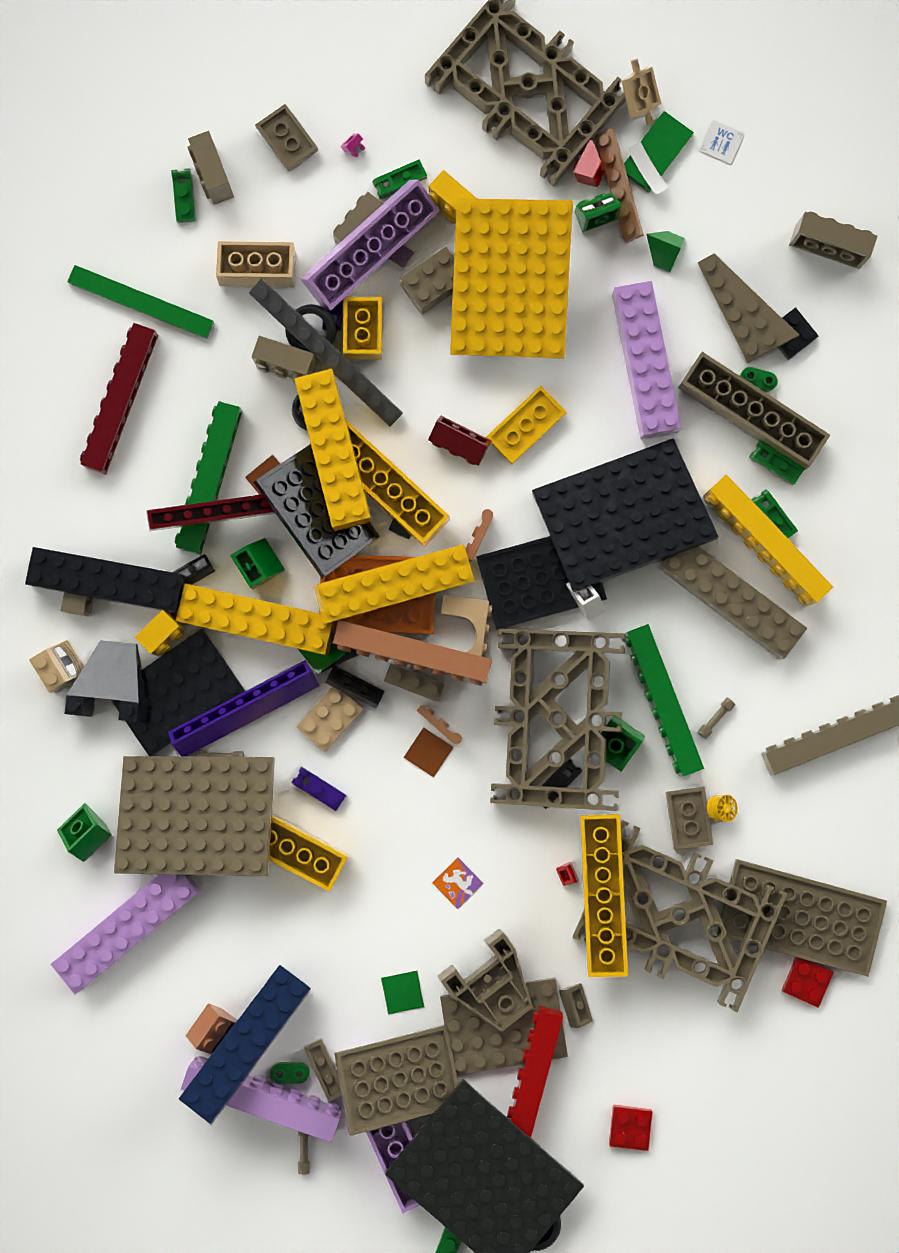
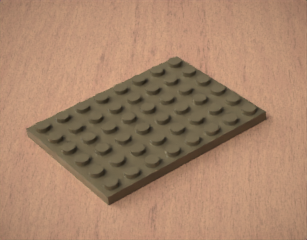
[114,756,275,877]

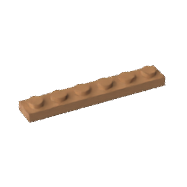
[595,128,644,243]

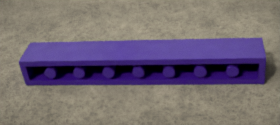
[168,660,320,756]

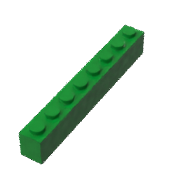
[174,401,243,555]
[625,624,705,777]

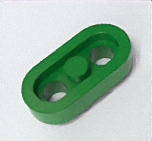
[740,367,778,392]
[270,1062,310,1084]

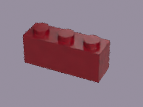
[428,415,492,466]

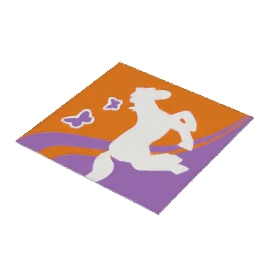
[432,857,483,909]

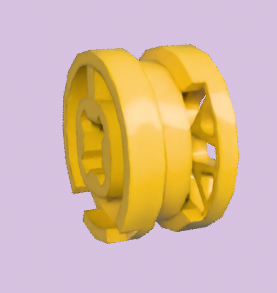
[707,795,738,822]

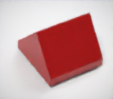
[556,862,579,886]

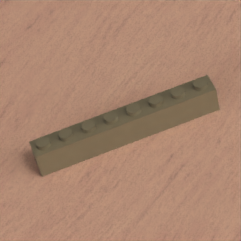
[761,695,899,775]

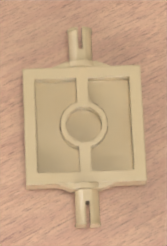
[621,58,662,125]

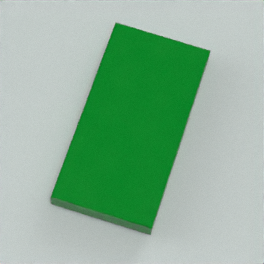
[624,111,694,192]

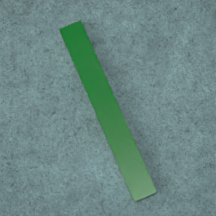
[67,265,214,339]

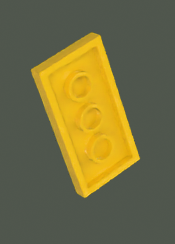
[486,385,567,465]

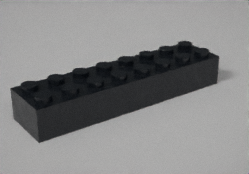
[25,547,187,614]

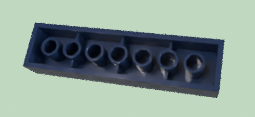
[178,965,311,1126]

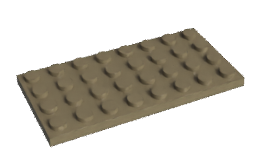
[716,859,887,977]

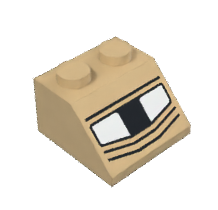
[29,640,84,693]

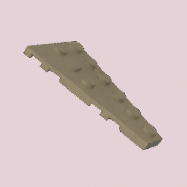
[697,253,800,363]

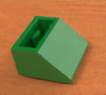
[230,538,285,590]

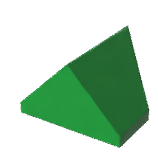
[646,231,685,273]

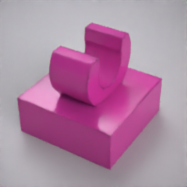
[340,133,365,157]

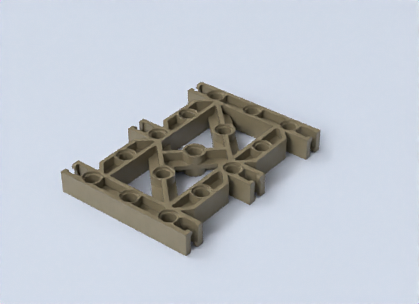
[425,0,626,186]
[490,629,626,811]
[572,820,788,1013]

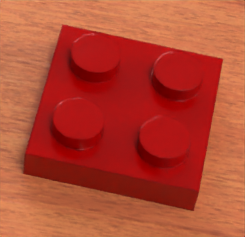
[781,957,834,1008]
[609,1105,653,1151]

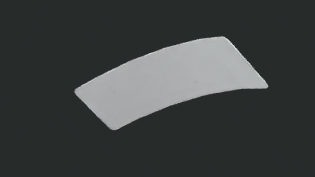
[628,141,668,195]

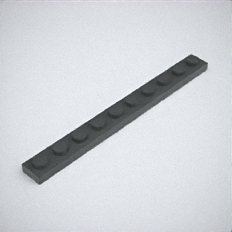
[249,278,404,427]

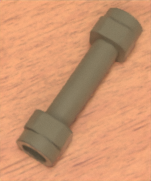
[697,697,736,739]
[196,750,244,757]
[298,1131,310,1175]

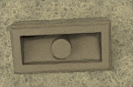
[559,983,593,1028]

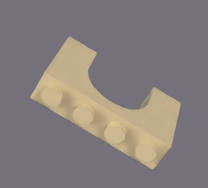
[441,595,492,656]

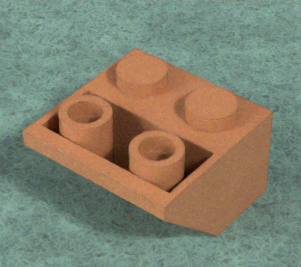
[185,1003,237,1055]

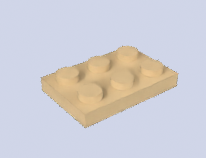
[296,687,364,752]

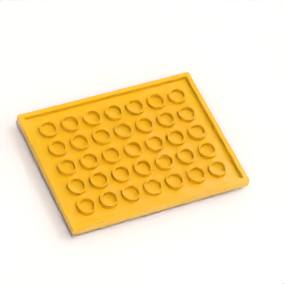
[450,198,573,359]

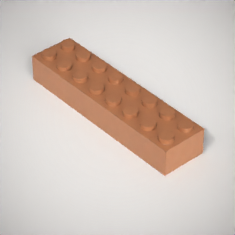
[333,620,492,686]

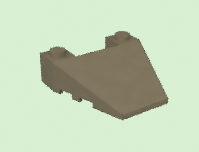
[437,929,533,1032]

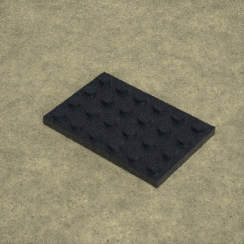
[253,444,380,578]
[476,536,607,630]
[111,628,246,756]

